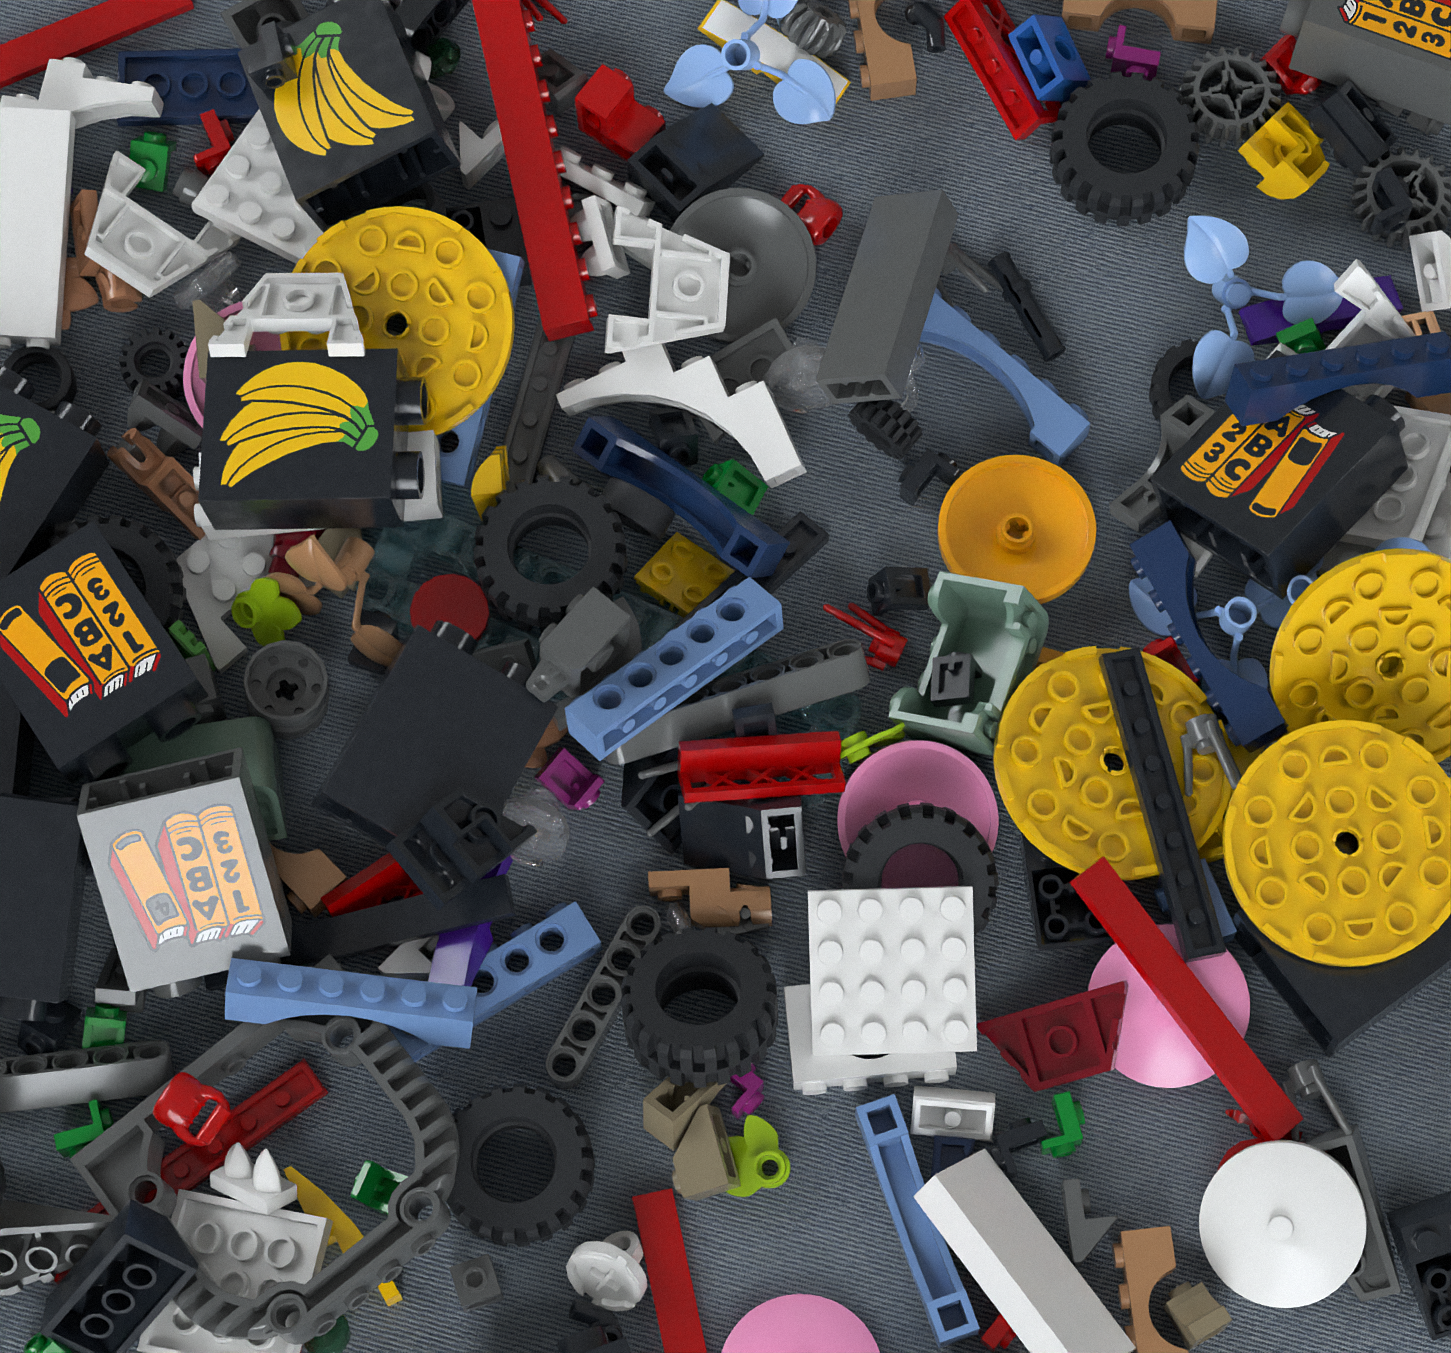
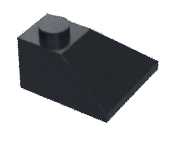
[621,747,682,854]

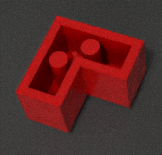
[575,63,666,162]

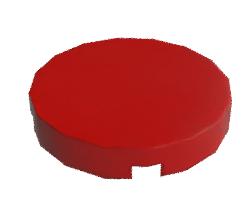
[410,574,490,642]

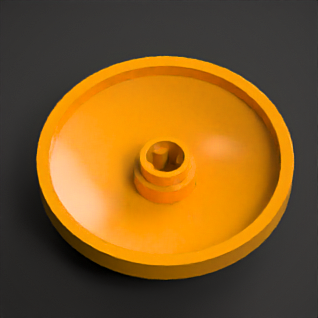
[937,455,1096,604]

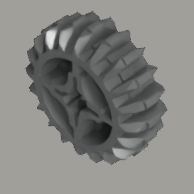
[1179,46,1282,149]
[1350,146,1451,250]

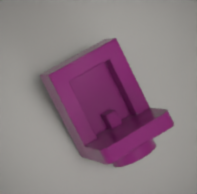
[1105,25,1161,81]
[534,747,605,810]
[730,1063,765,1119]

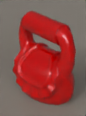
[781,184,843,246]
[153,1072,231,1147]

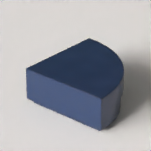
[931,1135,975,1178]

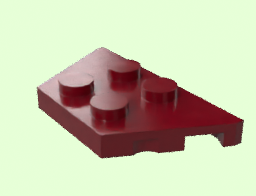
[976,980,1128,1092]

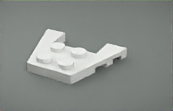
[84,150,241,298]
[604,206,730,353]
[1266,259,1416,401]
[208,273,365,357]
[176,534,323,674]

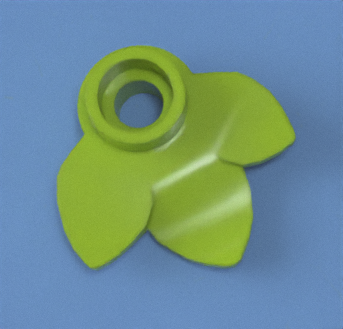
[231,577,302,647]
[840,722,906,764]
[725,1115,791,1197]

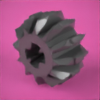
[781,0,847,58]

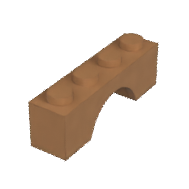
[847,0,917,101]
[1061,0,1217,44]
[270,844,348,918]
[1112,1226,1189,1353]

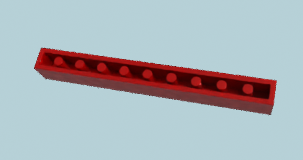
[472,0,598,342]

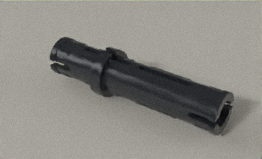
[987,252,1066,362]

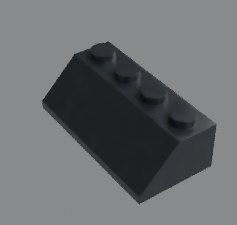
[40,1199,199,1353]

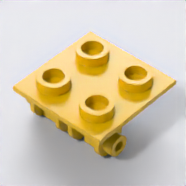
[634,532,735,618]

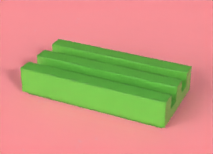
[168,619,217,672]

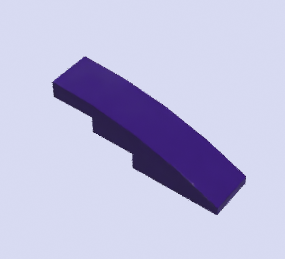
[1239,275,1403,346]
[428,855,513,987]

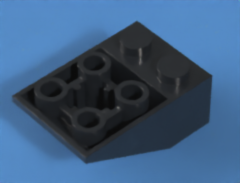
[627,103,764,223]
[446,197,532,287]
[677,792,807,879]
[1019,832,1114,951]
[1386,1191,1451,1341]

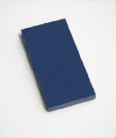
[117,48,259,127]

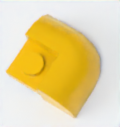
[1238,102,1330,200]

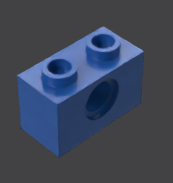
[1008,14,1091,102]

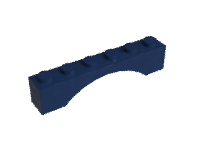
[1225,331,1451,426]
[572,416,790,578]
[1129,521,1289,753]

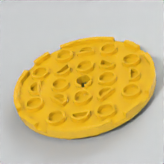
[279,206,515,436]
[1270,548,1451,763]
[993,646,1232,880]
[1222,720,1451,967]

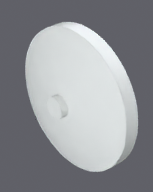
[1199,1140,1367,1308]

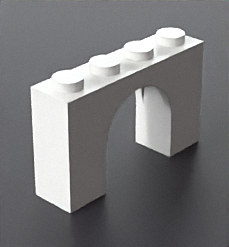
[784,984,957,1095]

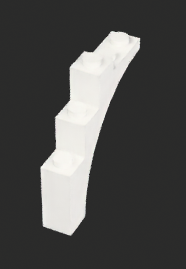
[0,57,164,129]
[556,343,807,489]

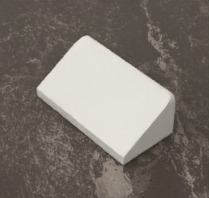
[910,1086,995,1142]

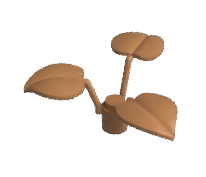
[265,535,402,667]

